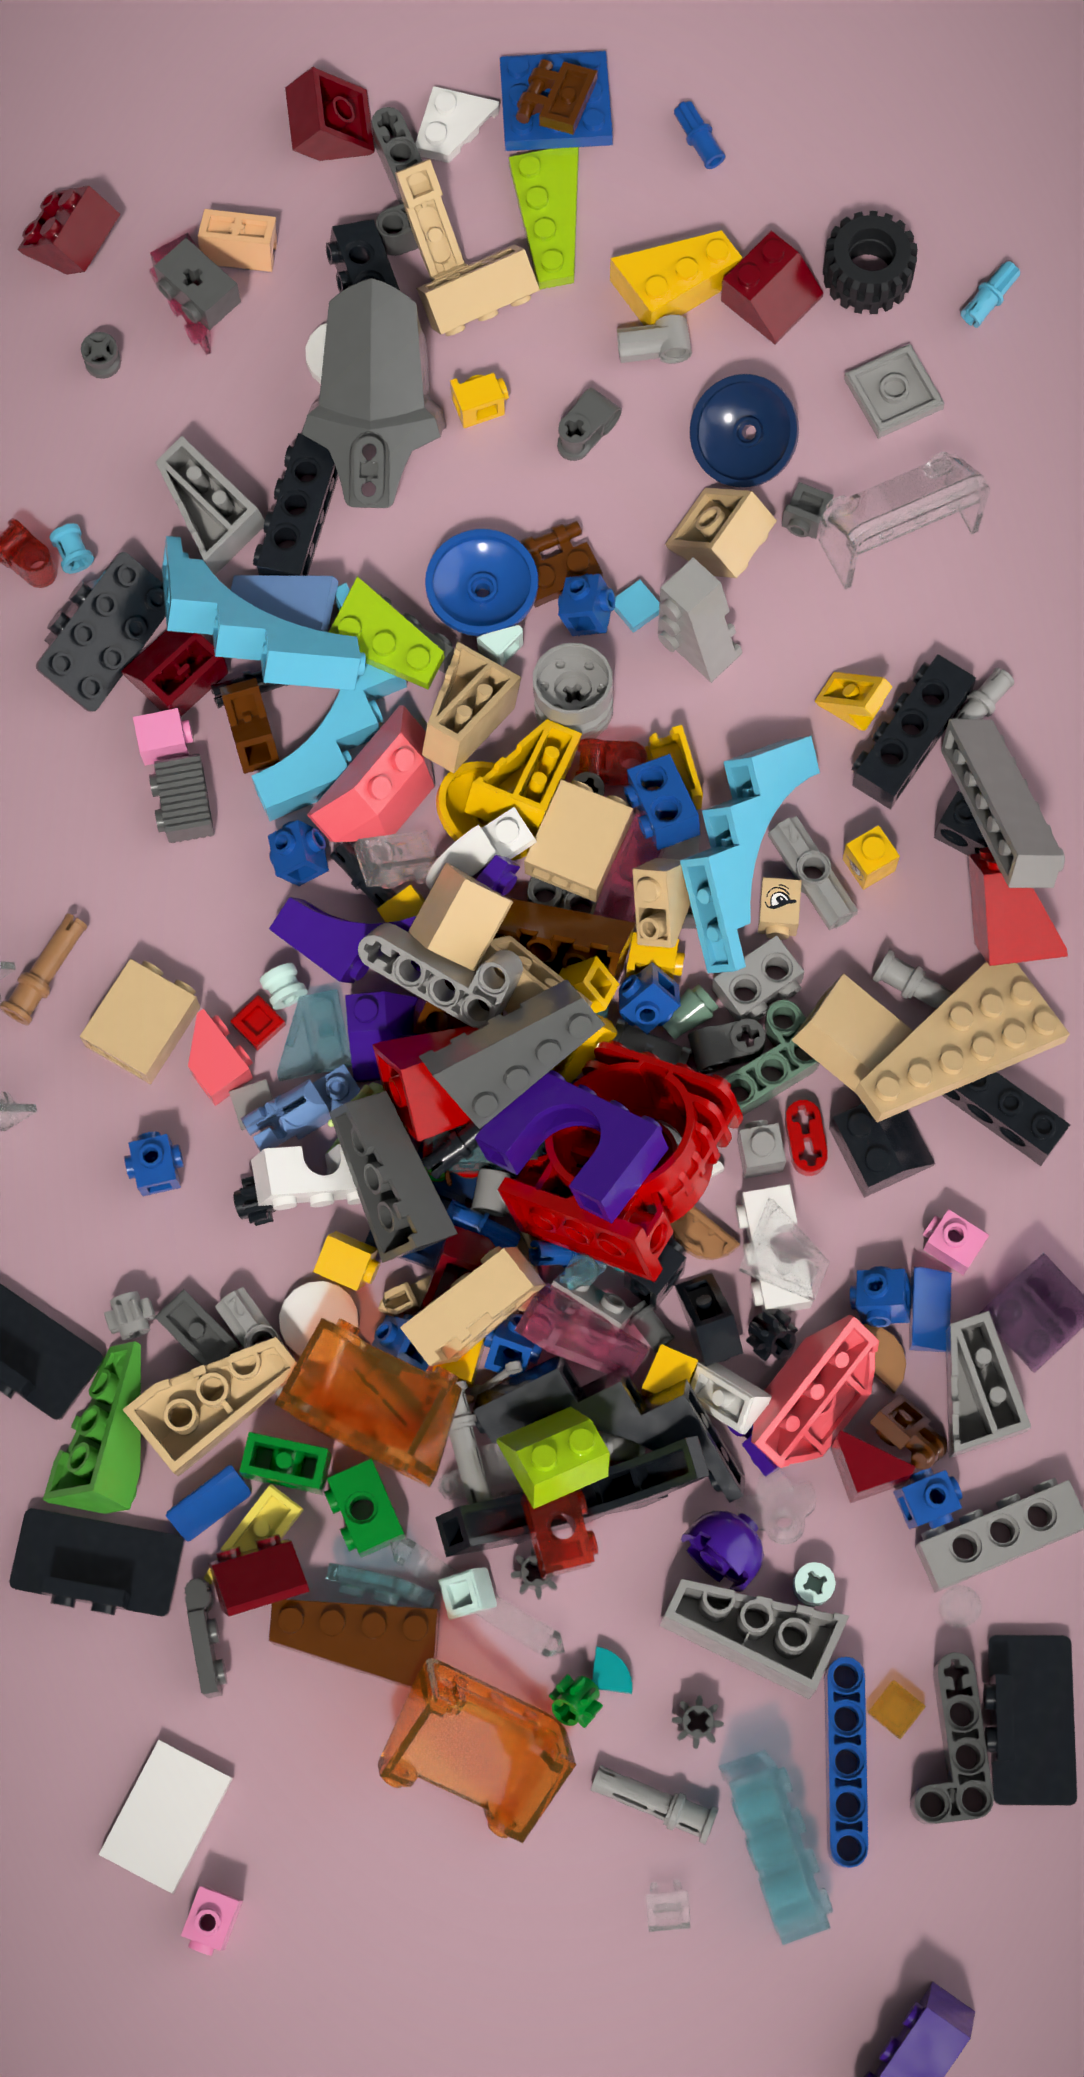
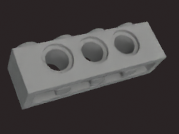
[915,1478,1084,1593]

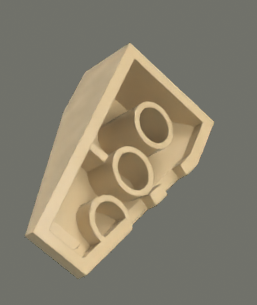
[123,1337,302,1477]

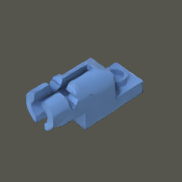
[240,1064,360,1152]

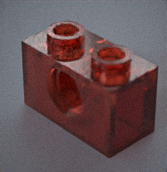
[521,1489,598,1579]

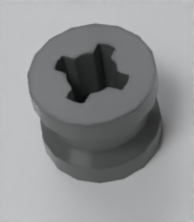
[81,332,121,379]

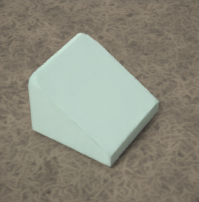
[477,625,523,666]
[438,1567,497,1620]

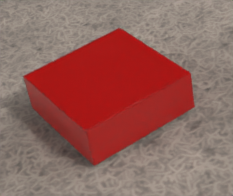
[230,995,286,1051]

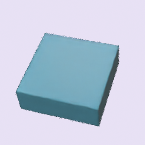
[614,580,660,633]

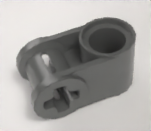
[557,388,622,461]
[688,1019,766,1074]

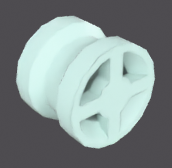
[259,963,308,1010]
[792,1562,836,1607]

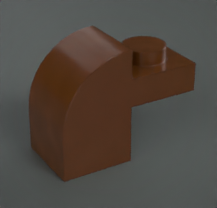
[219,678,280,774]

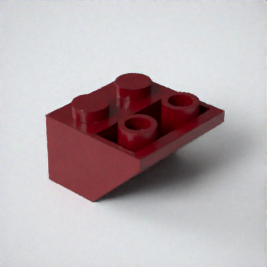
[17,186,120,275]
[121,630,228,717]

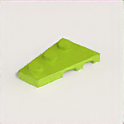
[329,576,445,690]

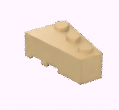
[400,1246,546,1366]

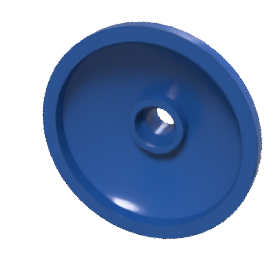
[425,529,538,636]

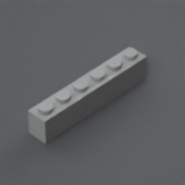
[941,719,1065,888]

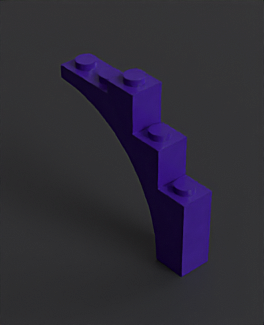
[269,855,520,984]

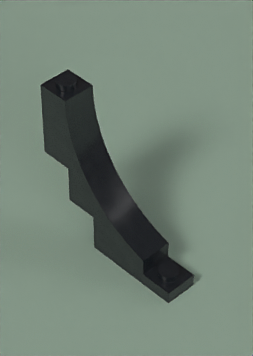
[472,1353,745,1503]

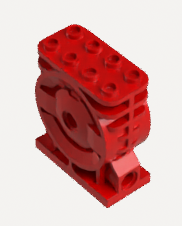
[497,1040,743,1282]

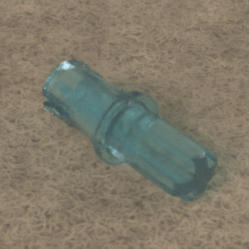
[559,1254,608,1290]

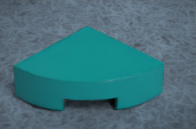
[592,1646,633,1694]

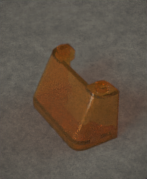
[275,1318,462,1488]
[378,1658,576,1843]

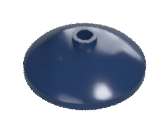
[690,374,799,488]

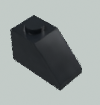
[674,1273,744,1366]

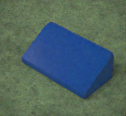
[909,1267,952,1352]
[165,1465,251,1542]

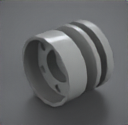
[533,643,613,743]

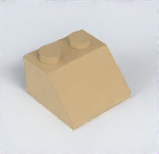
[665,488,777,578]

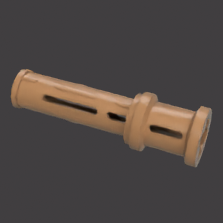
[0,914,87,1026]

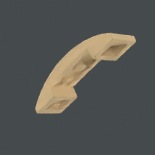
[395,159,468,281]

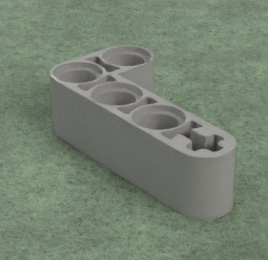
[358,923,523,1028]

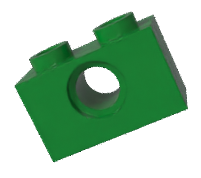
[239,1432,332,1495]
[324,1458,406,1558]

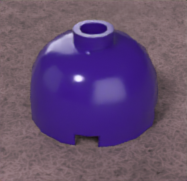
[681,1511,764,1592]

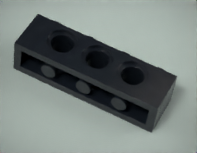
[326,219,400,292]
[253,433,339,576]
[851,654,976,810]
[942,1072,1071,1166]

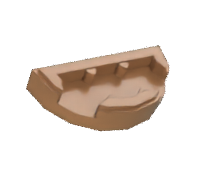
[671,1206,740,1260]
[863,1324,906,1394]

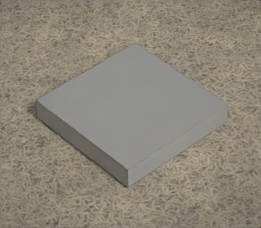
[844,344,945,439]

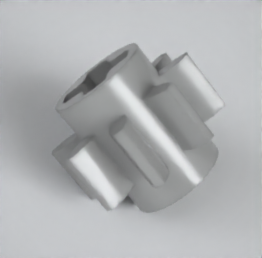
[104,1291,156,1340]

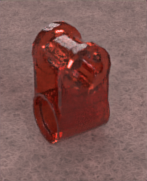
[0,518,58,588]
[575,738,648,786]

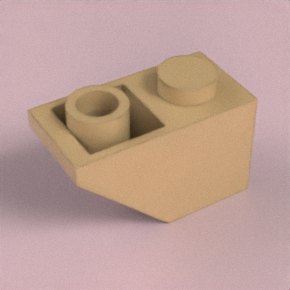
[633,858,690,948]

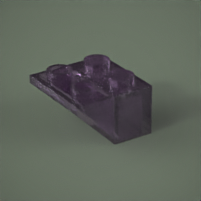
[979,1253,1084,1373]

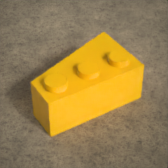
[464,719,582,838]

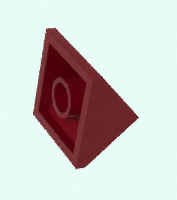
[831,1430,916,1503]

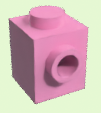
[133,708,194,766]
[923,1209,989,1276]
[181,1886,243,1956]

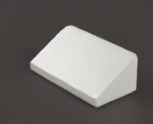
[690,1362,772,1434]

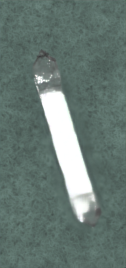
[390,1538,565,1659]

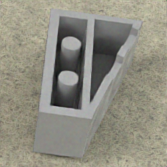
[156,436,265,575]
[658,557,742,683]
[946,1311,1031,1458]

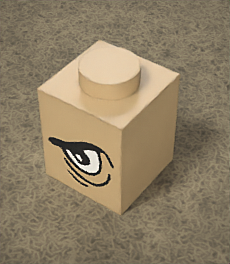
[758,877,802,940]

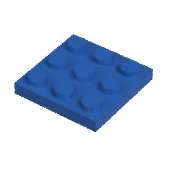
[500,51,613,151]

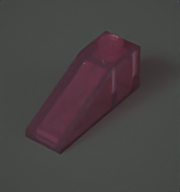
[514,1283,650,1379]

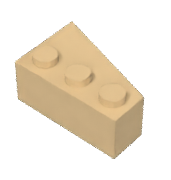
[422,642,521,773]

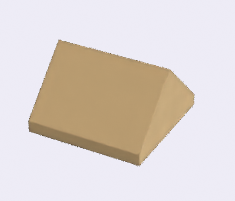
[408,863,513,971]

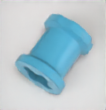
[49,523,94,574]

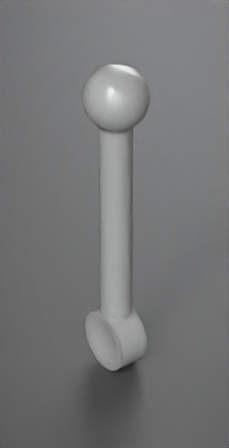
[470,1361,522,1400]

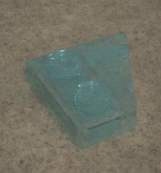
[277,989,352,1081]
[325,1563,437,1609]

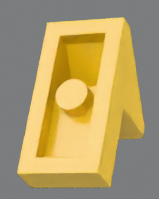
[815,672,892,731]

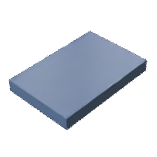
[231,575,339,632]

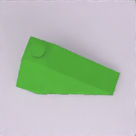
[43,1341,141,1514]

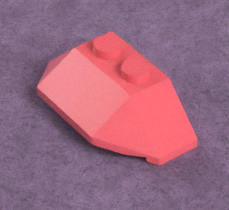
[307,705,435,842]
[751,1315,879,1468]

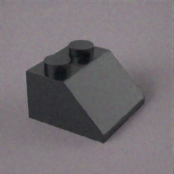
[829,1103,935,1198]

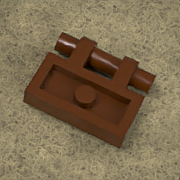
[516,59,597,135]
[520,521,603,608]
[870,1394,947,1470]

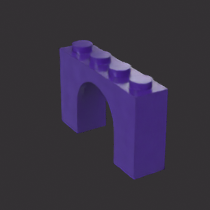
[475,1070,669,1224]

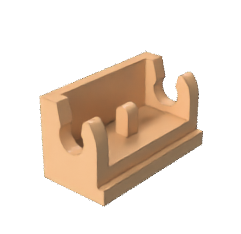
[198,209,277,272]

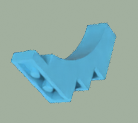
[162,536,366,690]
[680,736,820,974]

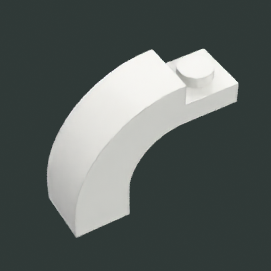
[426,807,537,891]

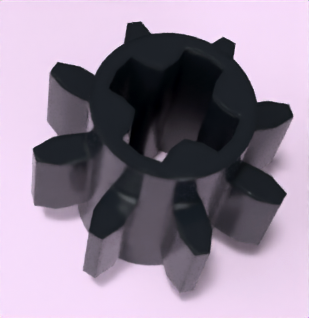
[233,1176,277,1226]
[746,1309,798,1361]

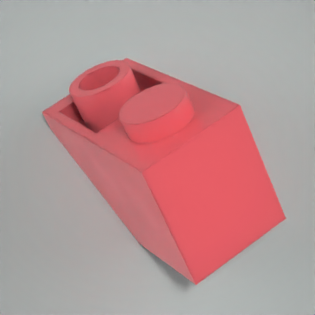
[188,1008,253,1106]

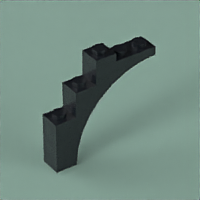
[435,1436,709,1557]

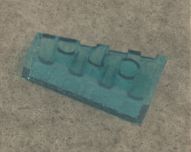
[718,1750,833,1945]

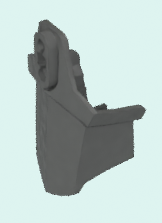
[301,278,446,508]

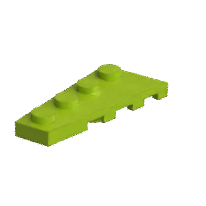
[508,147,579,290]

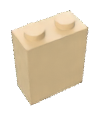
[524,780,633,902]
[79,959,201,1085]
[792,973,913,1094]

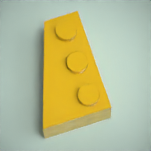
[610,230,742,326]

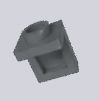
[782,482,834,539]

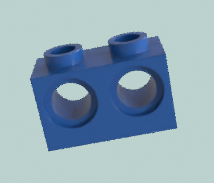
[623,754,701,851]

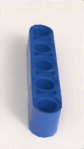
[824,1657,869,1868]

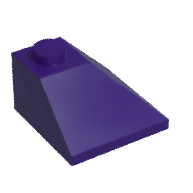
[345,991,421,1082]

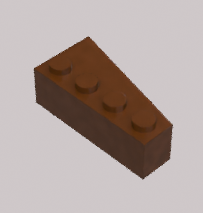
[493,897,636,981]
[269,1599,440,1697]

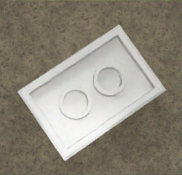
[99,1740,233,1894]

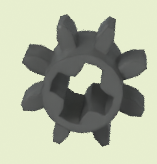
[511,1546,562,1600]
[671,1695,724,1749]

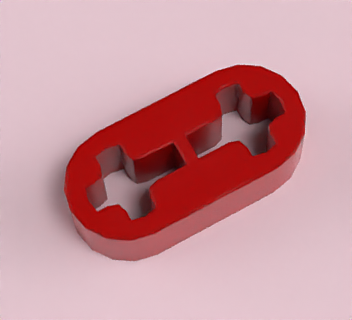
[785,1100,828,1176]

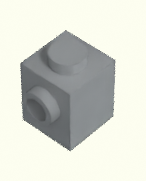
[737,1120,786,1179]

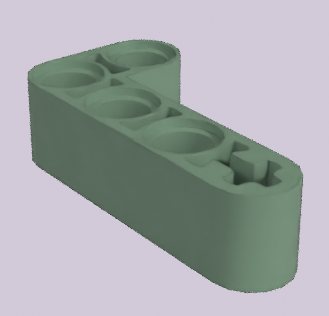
[724,1000,820,1116]

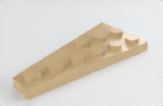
[855,961,1070,1122]

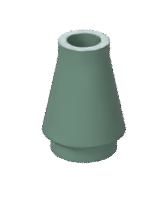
[662,984,719,1040]

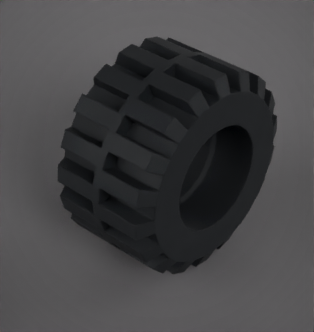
[823,211,918,315]

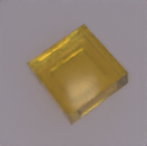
[867,1680,926,1740]

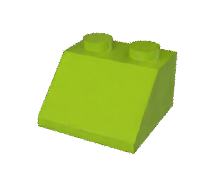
[497,1407,610,1509]

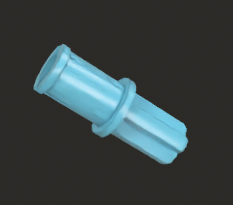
[961,261,1021,328]

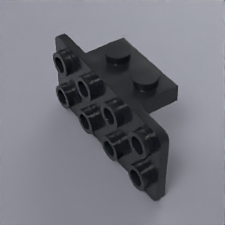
[36,552,166,712]
[0,1283,104,1420]
[9,1508,184,1617]
[983,1635,1077,1806]

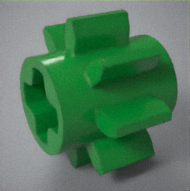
[549,1674,603,1728]

